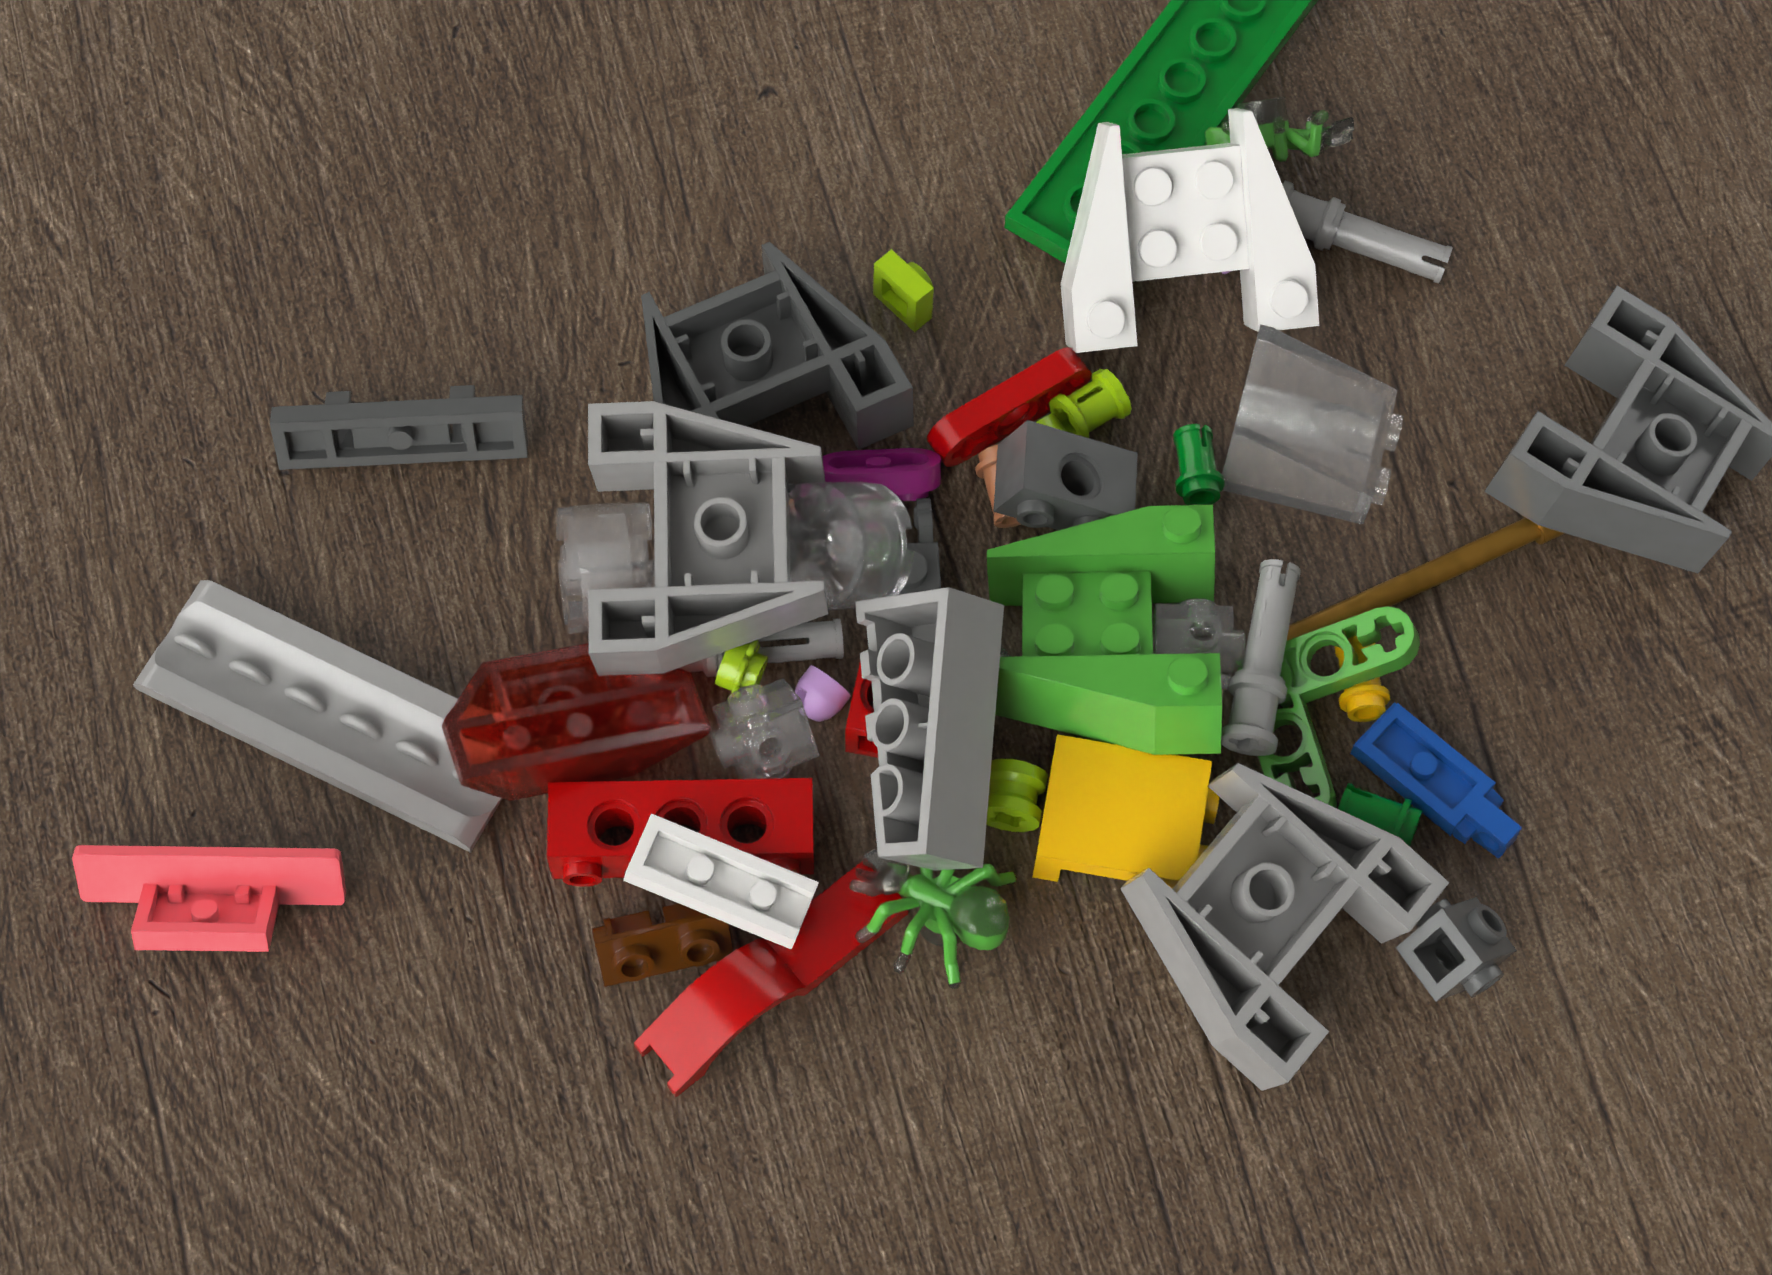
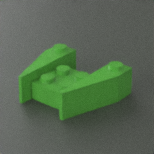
[987,505,1222,755]

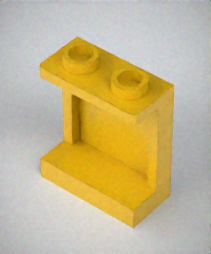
[1032,734,1219,889]

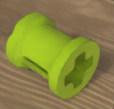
[1049,369,1132,438]

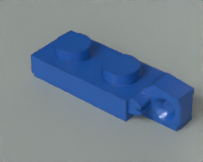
[1350,702,1522,859]

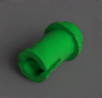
[1173,424,1225,505]
[1338,783,1422,846]

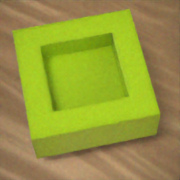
[873,249,934,332]

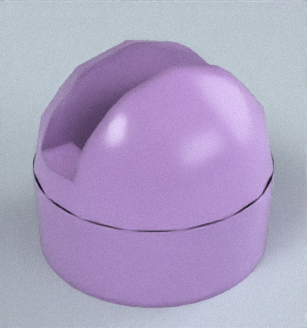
[794,665,851,722]

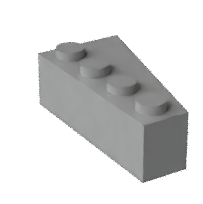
[855,587,1004,871]

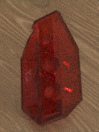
[441,643,712,801]

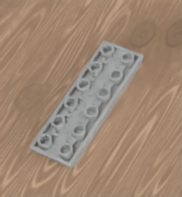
[133,580,535,853]

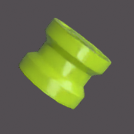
[986,759,1048,832]

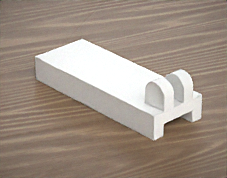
[623,814,819,949]

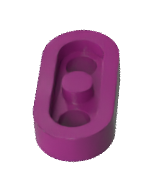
[822,448,941,504]

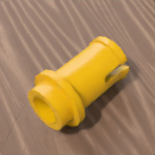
[1334,636,1390,722]

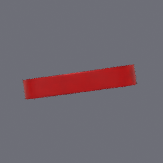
[927,347,1092,467]

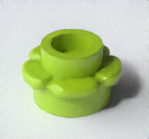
[715,640,768,699]

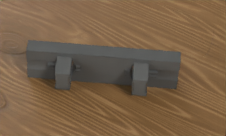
[270,385,528,470]

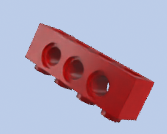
[547,778,814,887]

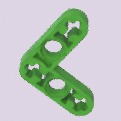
[1237,606,1420,808]

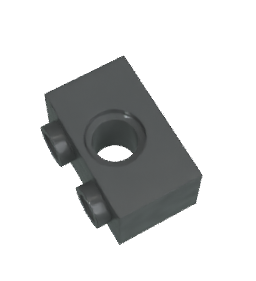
[993,420,1138,530]

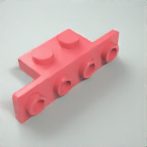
[72,845,346,952]

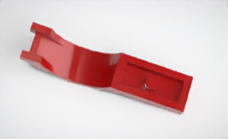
[634,858,909,1097]

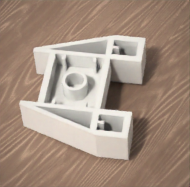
[1061,108,1319,353]

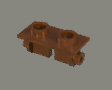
[592,903,733,987]

